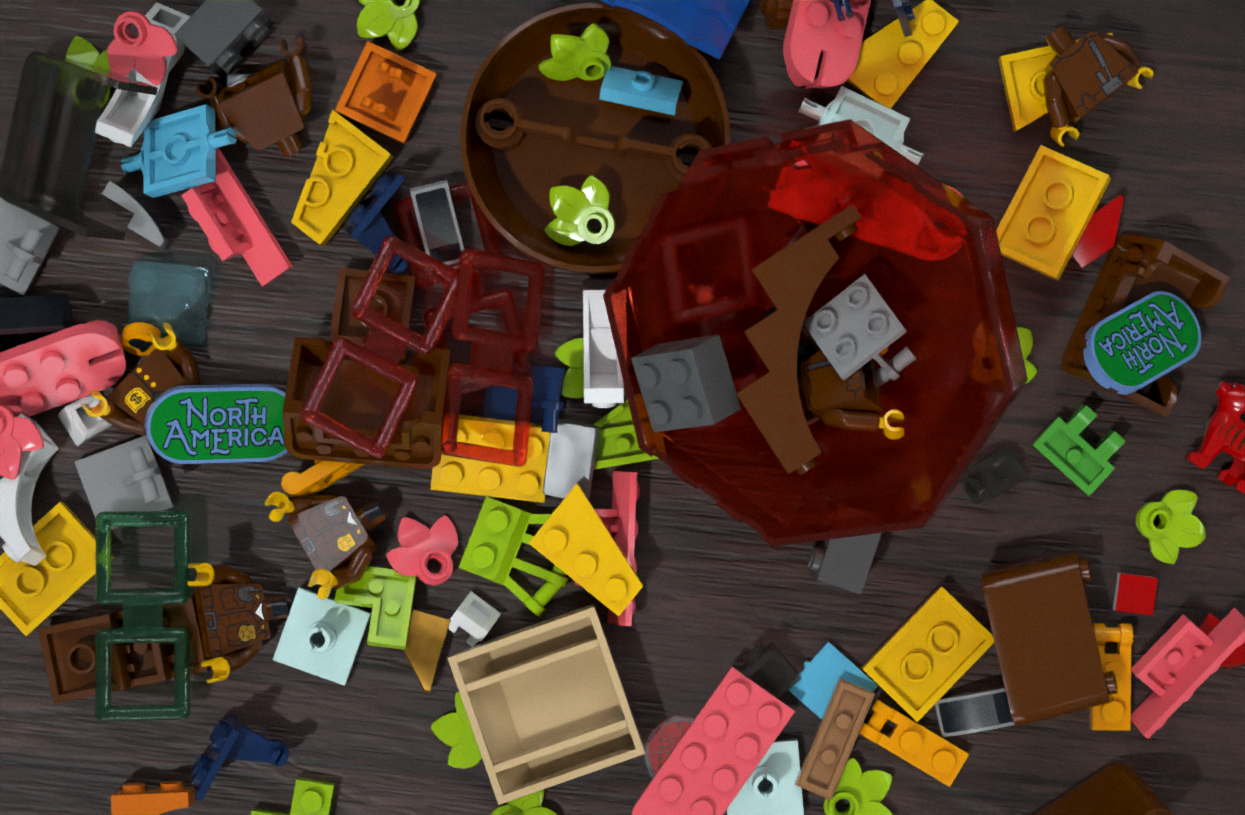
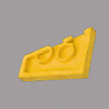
[846,0,959,109]
[998,33,1113,132]
[291,109,394,248]
[529,483,644,616]

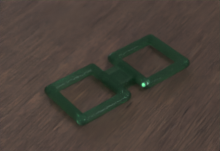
[95,511,190,722]

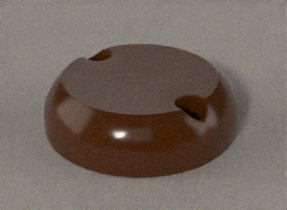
[460,2,730,274]

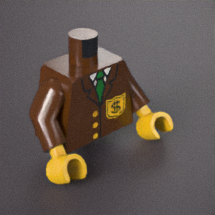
[81,322,201,436]

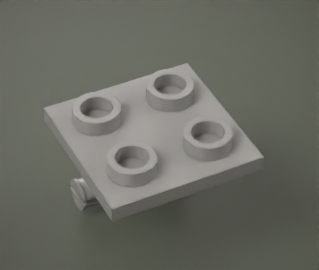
[0,197,60,296]
[803,274,917,387]
[75,436,174,533]

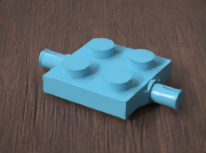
[121,104,237,198]

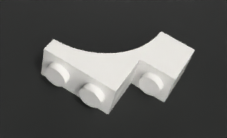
[95,2,191,147]
[583,279,624,408]
[0,414,59,566]

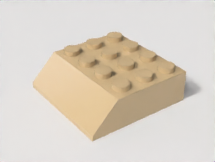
[448,604,645,805]

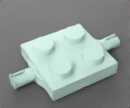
[798,86,923,182]

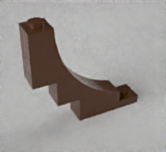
[736,204,862,476]

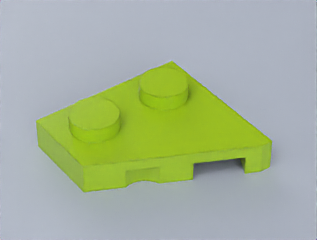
[593,390,664,469]

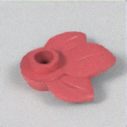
[107,11,178,86]
[0,405,44,480]
[386,515,458,586]

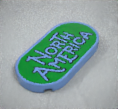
[1083,291,1201,395]
[145,384,288,464]

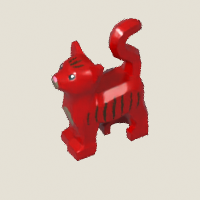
[1184,381,1245,495]

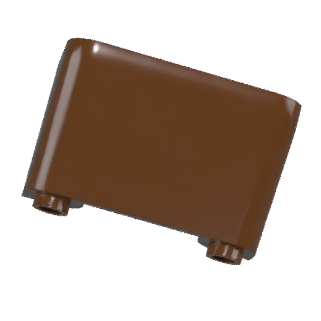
[1062,234,1230,417]
[282,337,450,469]
[982,550,1118,726]
[1033,763,1174,815]

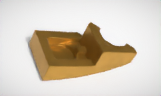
[403,610,450,694]

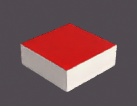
[1113,572,1158,616]

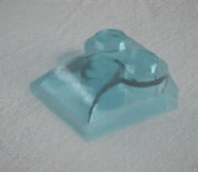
[127,260,212,345]

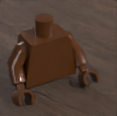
[196,35,312,158]

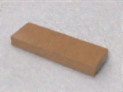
[794,678,875,800]

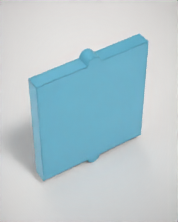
[787,641,878,719]

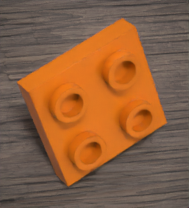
[335,41,438,144]

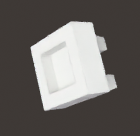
[448,591,501,646]

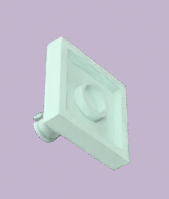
[273,587,372,686]
[726,738,804,815]

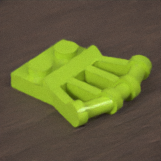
[459,496,569,617]

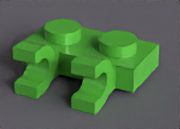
[1031,404,1126,496]

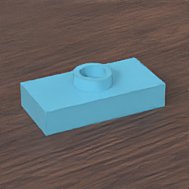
[599,66,683,116]

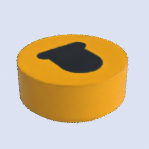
[121,322,161,356]

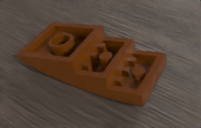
[329,267,416,365]
[38,595,212,704]

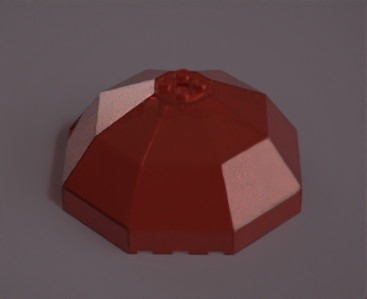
[603,119,1028,547]

